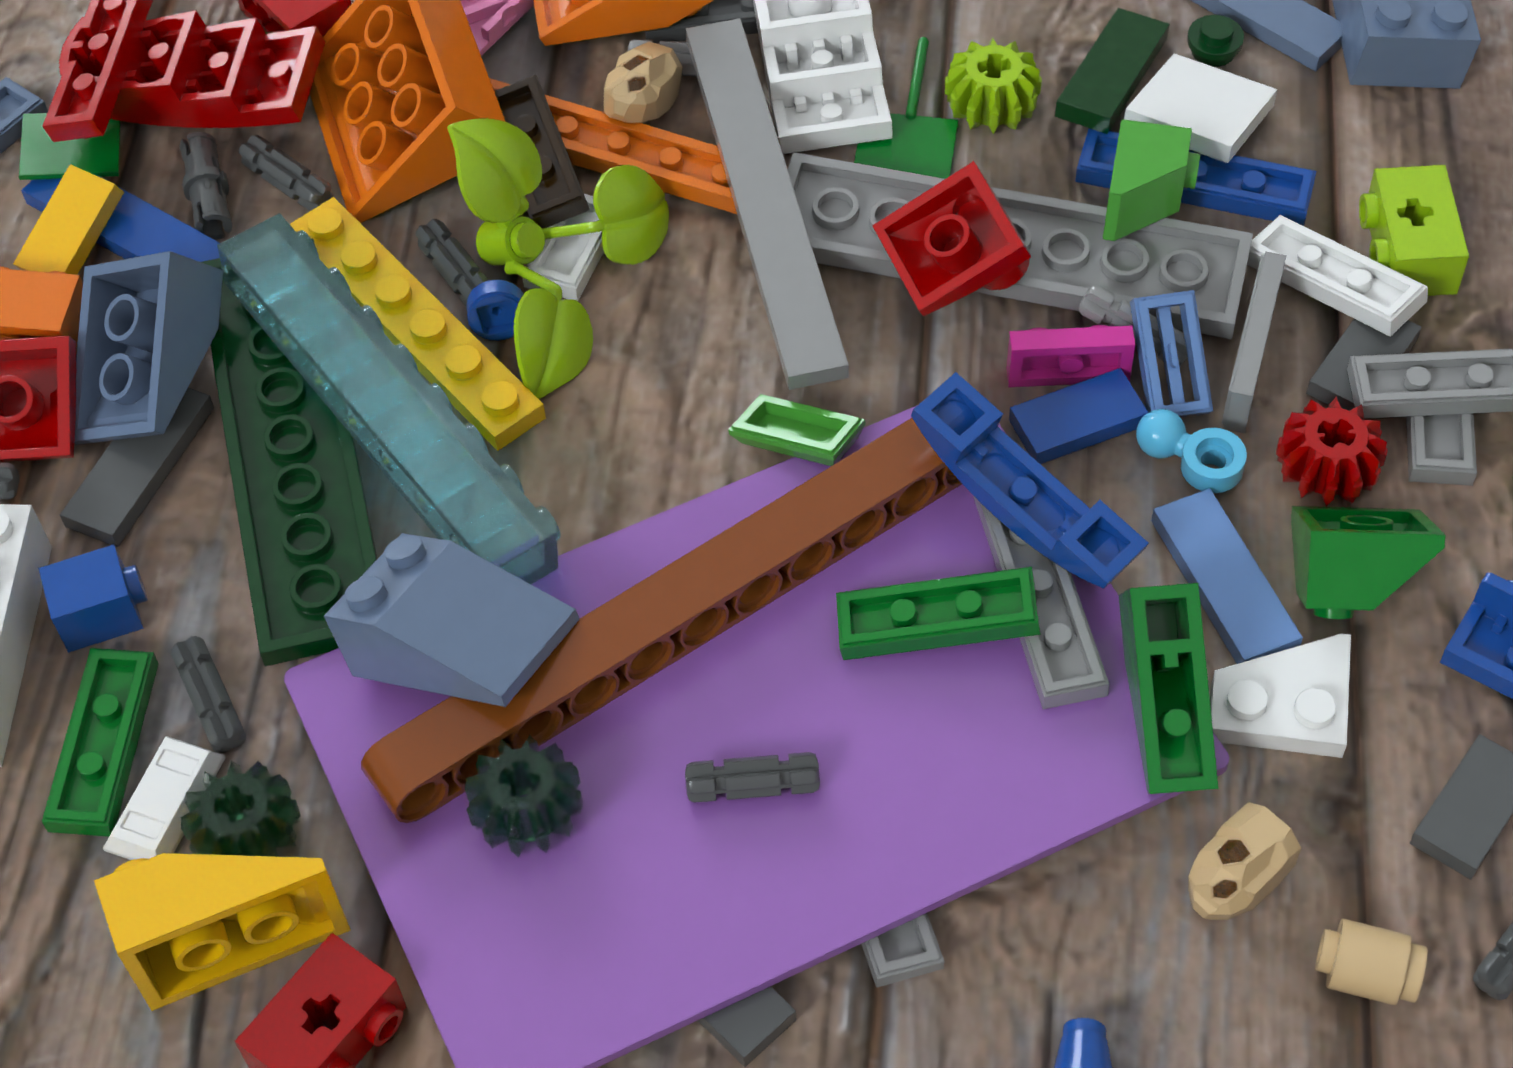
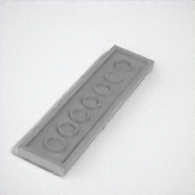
[788,152,1253,339]

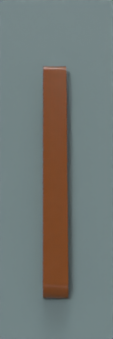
[361,418,962,823]

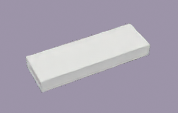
[1247,215,1428,337]

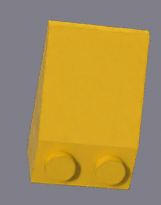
[94,853,351,1011]

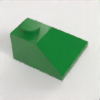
[1291,506,1446,619]

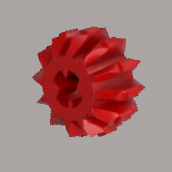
[1276,396,1388,507]

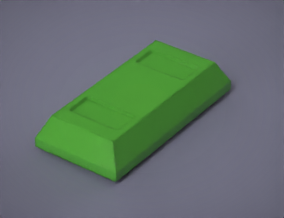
[728,394,866,466]

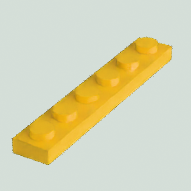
[286,197,546,451]

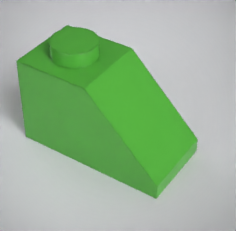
[1103,119,1200,241]

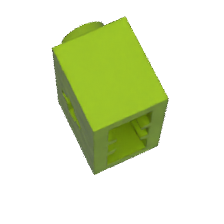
[1359,165,1469,296]

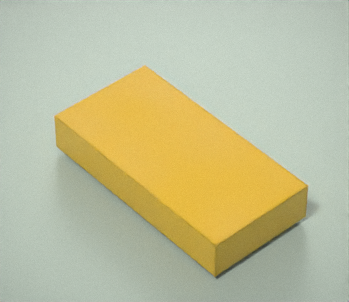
[13,164,124,275]

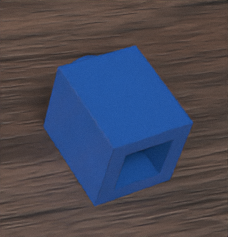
[38,544,148,653]

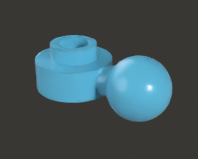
[1136,409,1247,493]

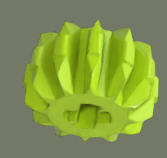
[945,37,1042,134]

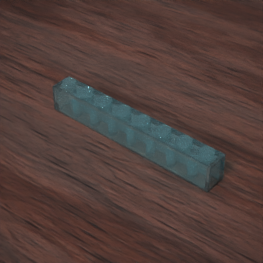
[217,213,561,584]

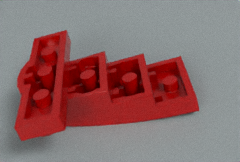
[42,0,325,142]

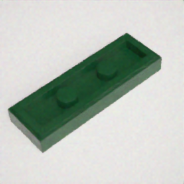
[1055,8,1170,134]

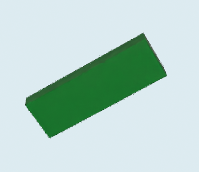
[836,566,1041,660]
[42,648,159,837]

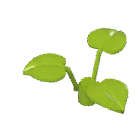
[447,118,669,399]

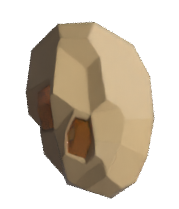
[603,41,683,123]
[1188,802,1301,920]

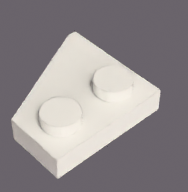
[1210,633,1351,758]

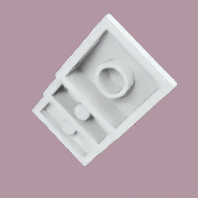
[753,0,893,154]

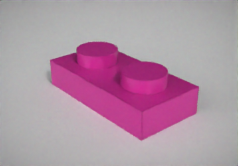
[1006,325,1135,388]

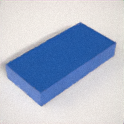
[1009,368,1148,464]

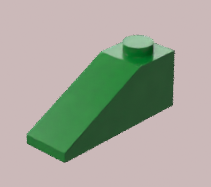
[1118,583,1219,794]

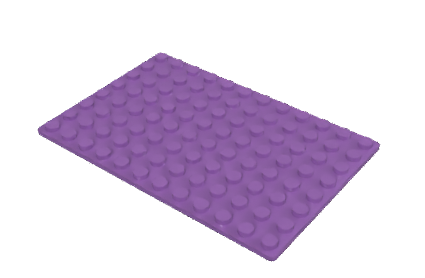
[284,405,1229,1068]

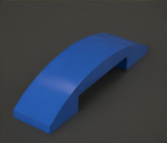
[911,372,1149,589]

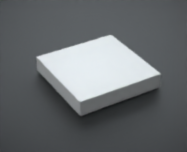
[1124,53,1277,163]

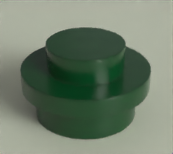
[1187,15,1244,67]

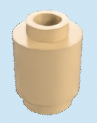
[1315,918,1428,1006]

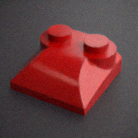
[872,161,1031,317]
[0,336,76,462]

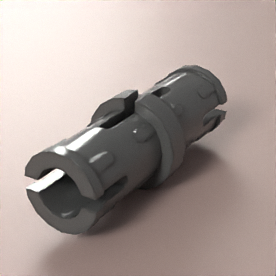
[179,132,233,240]

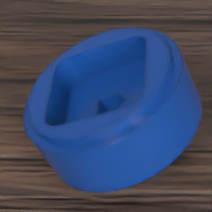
[467,280,524,341]

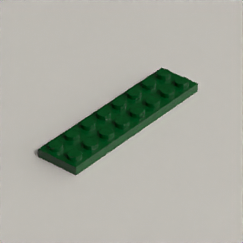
[202,238,377,667]

